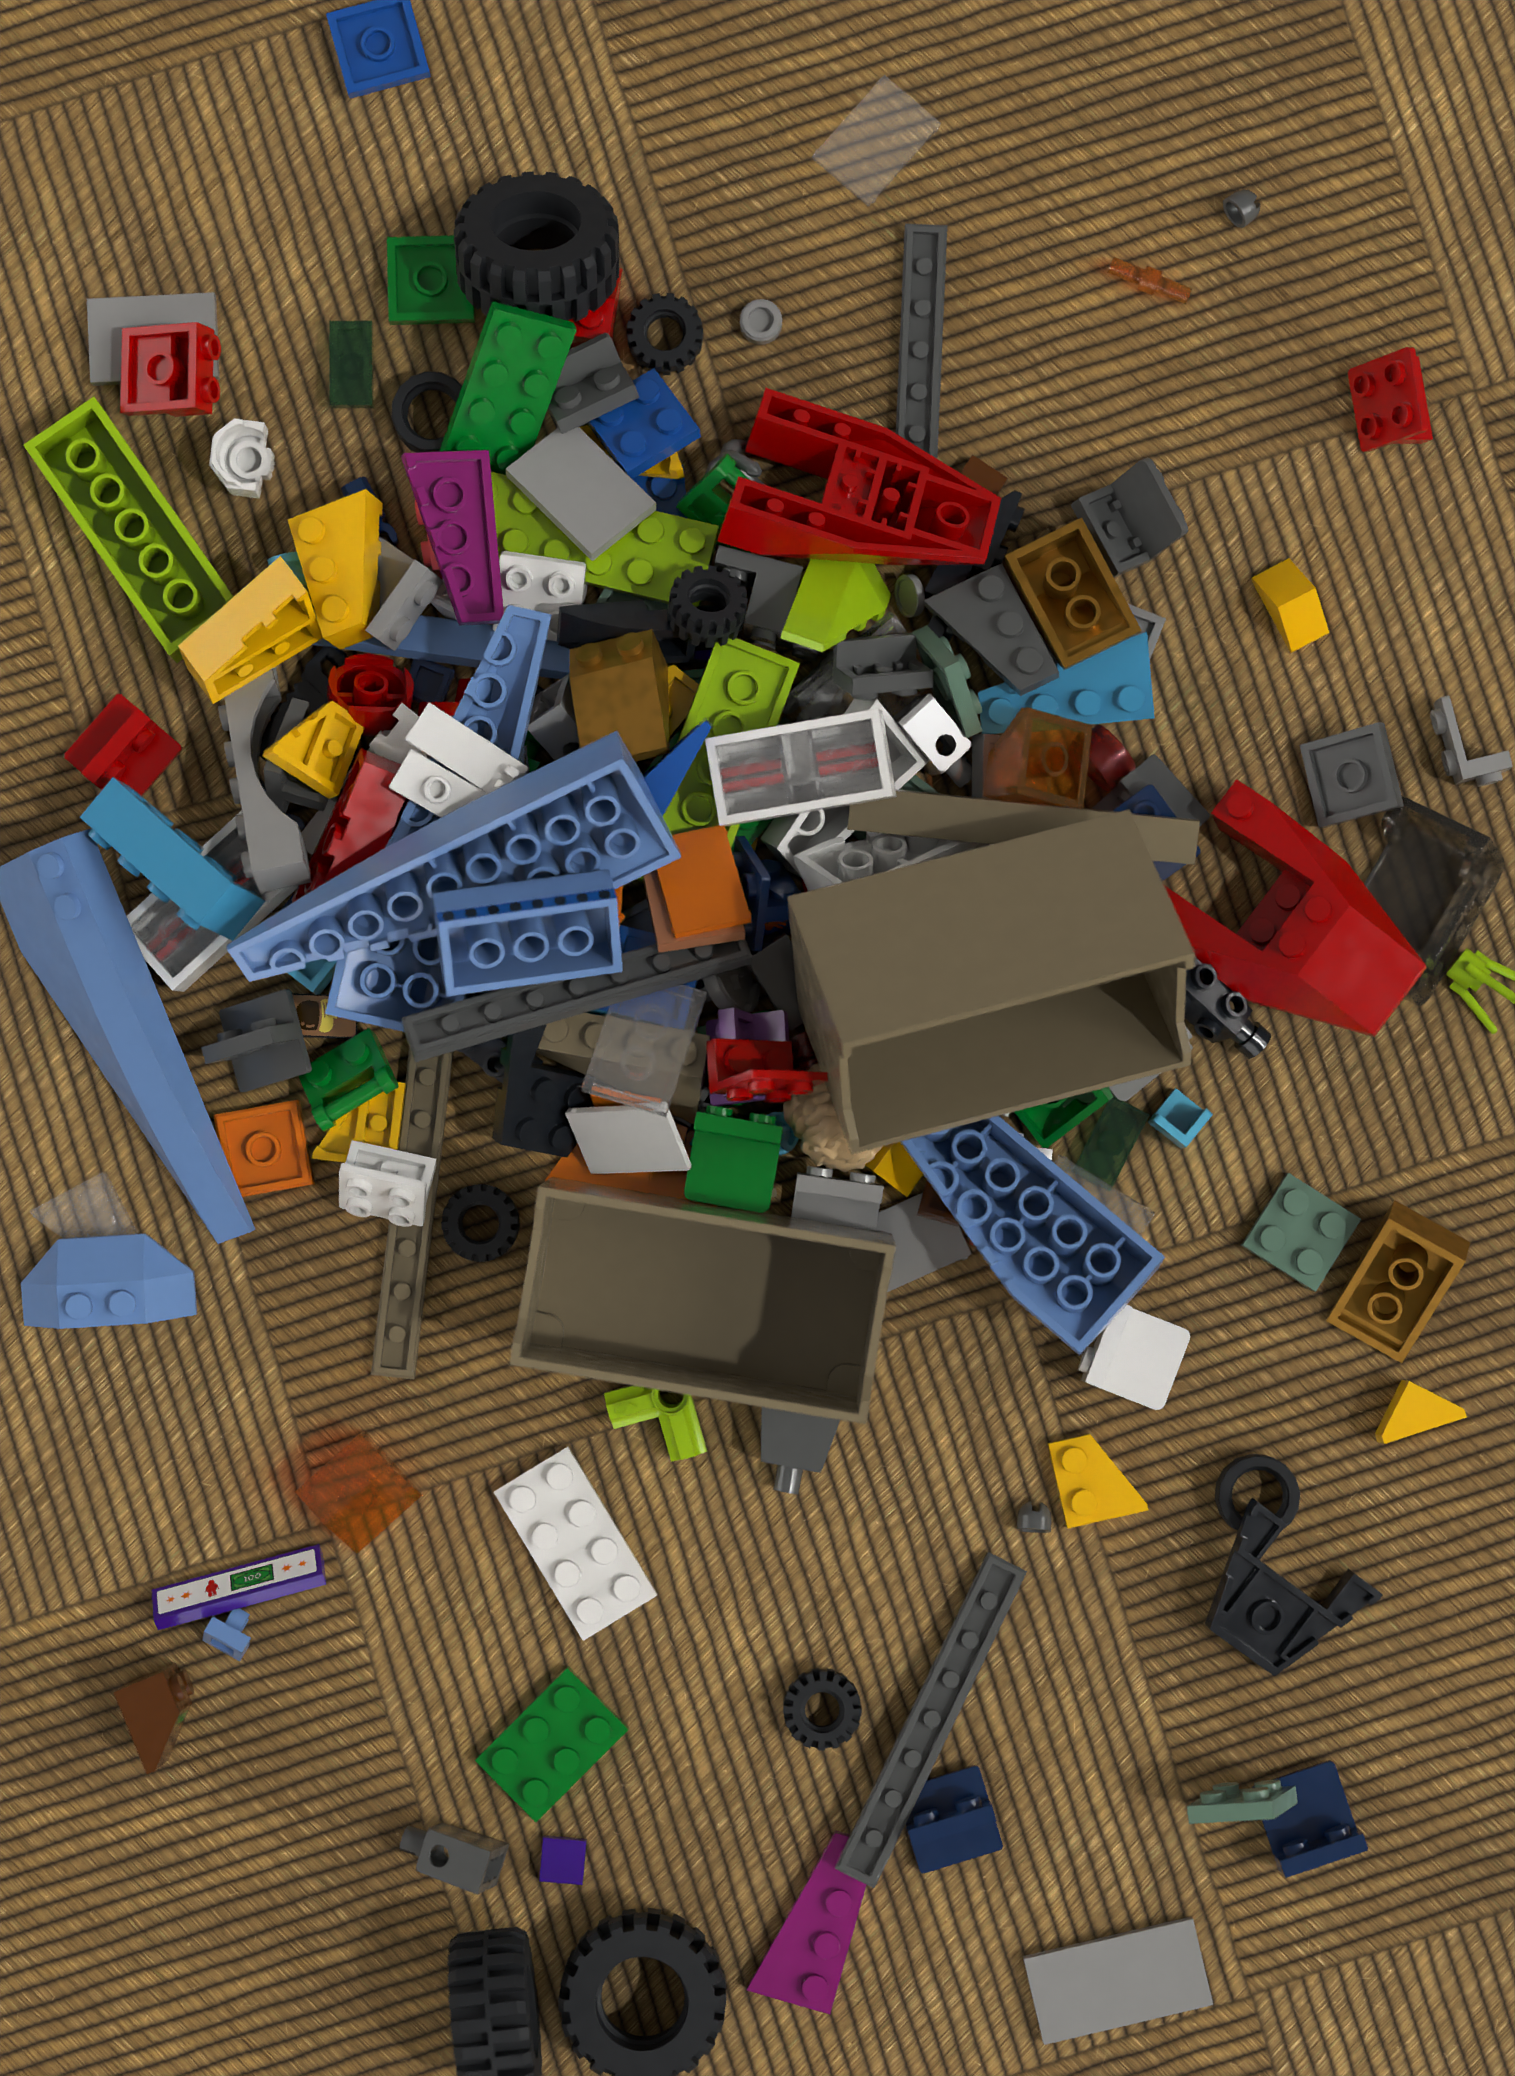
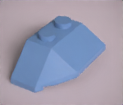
[21,1233,197,1329]

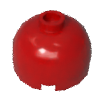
[327,653,414,737]

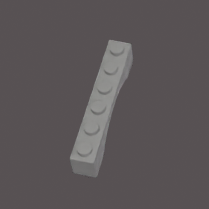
[218,667,312,893]

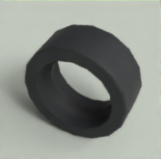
[391,372,462,453]
[1215,1454,1300,1531]

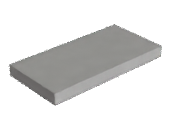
[1023,1916,1213,2045]

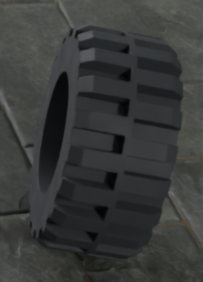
[454,171,619,322]
[558,1908,726,2076]
[448,1927,542,2076]

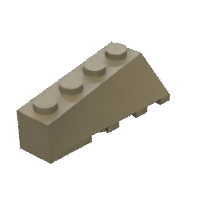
[536,1013,711,1124]

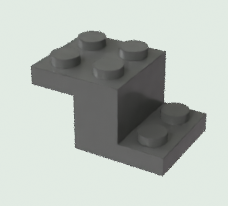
[715,545,829,661]

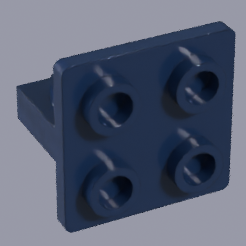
[732,836,801,952]
[906,1765,1003,1874]

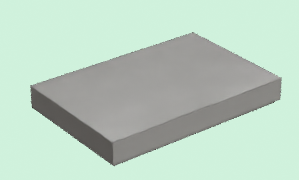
[87,292,220,386]
[506,427,656,561]

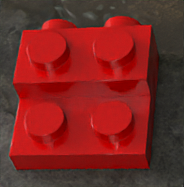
[120,322,221,417]

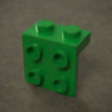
[684,1105,784,1213]

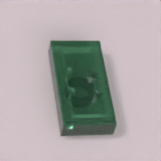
[329,321,374,408]
[1071,1096,1149,1191]

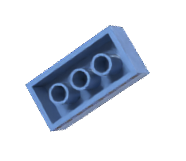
[432,869,623,996]

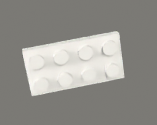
[494,1446,658,1641]

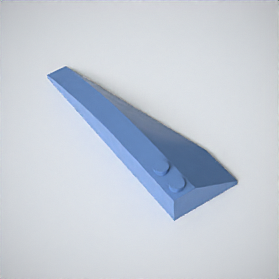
[325,605,552,1032]
[227,731,681,982]
[0,829,256,1244]
[900,1116,1165,1355]

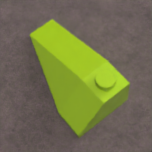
[780,559,891,652]

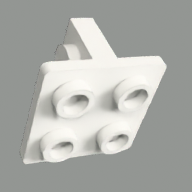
[493,551,587,641]
[339,1140,436,1227]

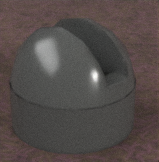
[1223,190,1261,228]
[1016,1501,1052,1533]

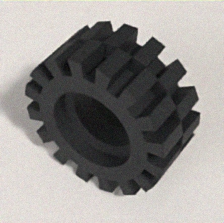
[783,1668,862,1751]

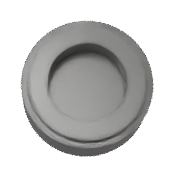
[740,299,782,345]

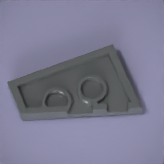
[924,563,1059,696]

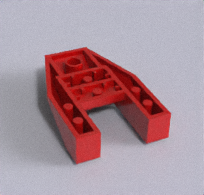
[717,388,1001,565]
[1164,779,1427,1037]

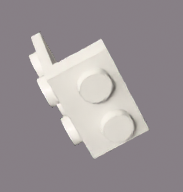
[1078,1305,1190,1410]

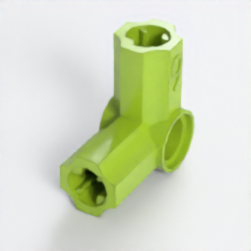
[604,1385,707,1462]

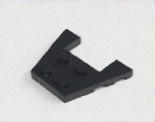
[492,1024,616,1157]
[1205,1498,1383,1676]

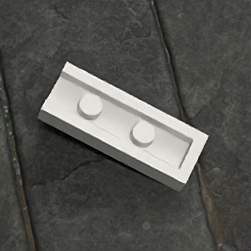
[405,702,529,794]

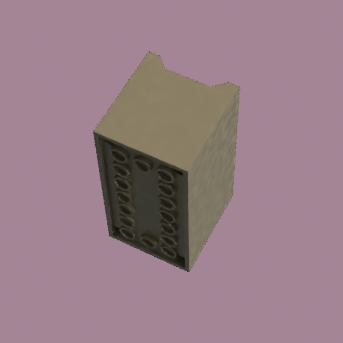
[787,810,1195,1154]
[509,1177,896,1424]

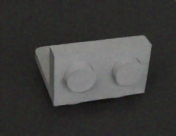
[365,537,444,651]
[791,1166,884,1231]

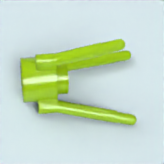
[1446,947,1515,1034]

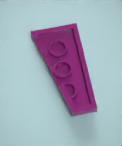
[401,450,504,626]
[746,1830,866,2014]

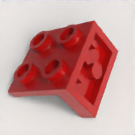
[706,1038,829,1103]

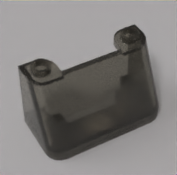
[1364,795,1505,1006]

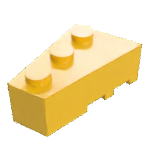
[287,489,383,650]
[178,556,323,704]

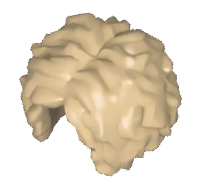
[783,1064,883,1172]

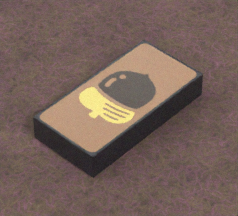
[273,992,359,1039]

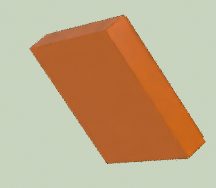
[214,1100,315,1198]

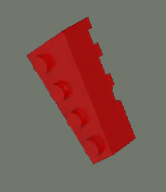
[292,748,409,903]

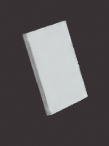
[565,1104,692,1174]

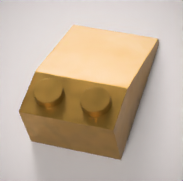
[1003,517,1142,670]
[569,629,670,761]
[1326,1200,1471,1363]

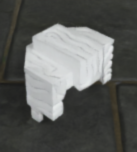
[209,418,275,499]

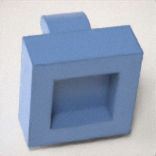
[202,1608,251,1661]

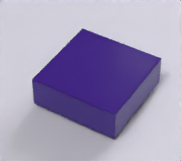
[539,1835,587,1885]

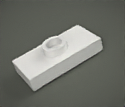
[389,749,487,818]

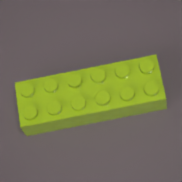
[23,397,234,663]

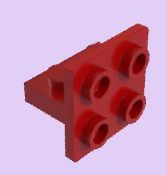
[1348,347,1433,452]
[64,694,183,796]

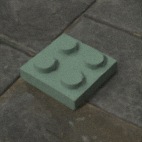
[912,625,982,738]
[1241,1173,1361,1292]
[1187,1780,1298,1824]

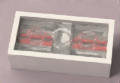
[705,708,897,826]
[127,810,298,992]

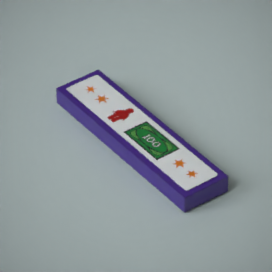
[152,1544,326,1630]

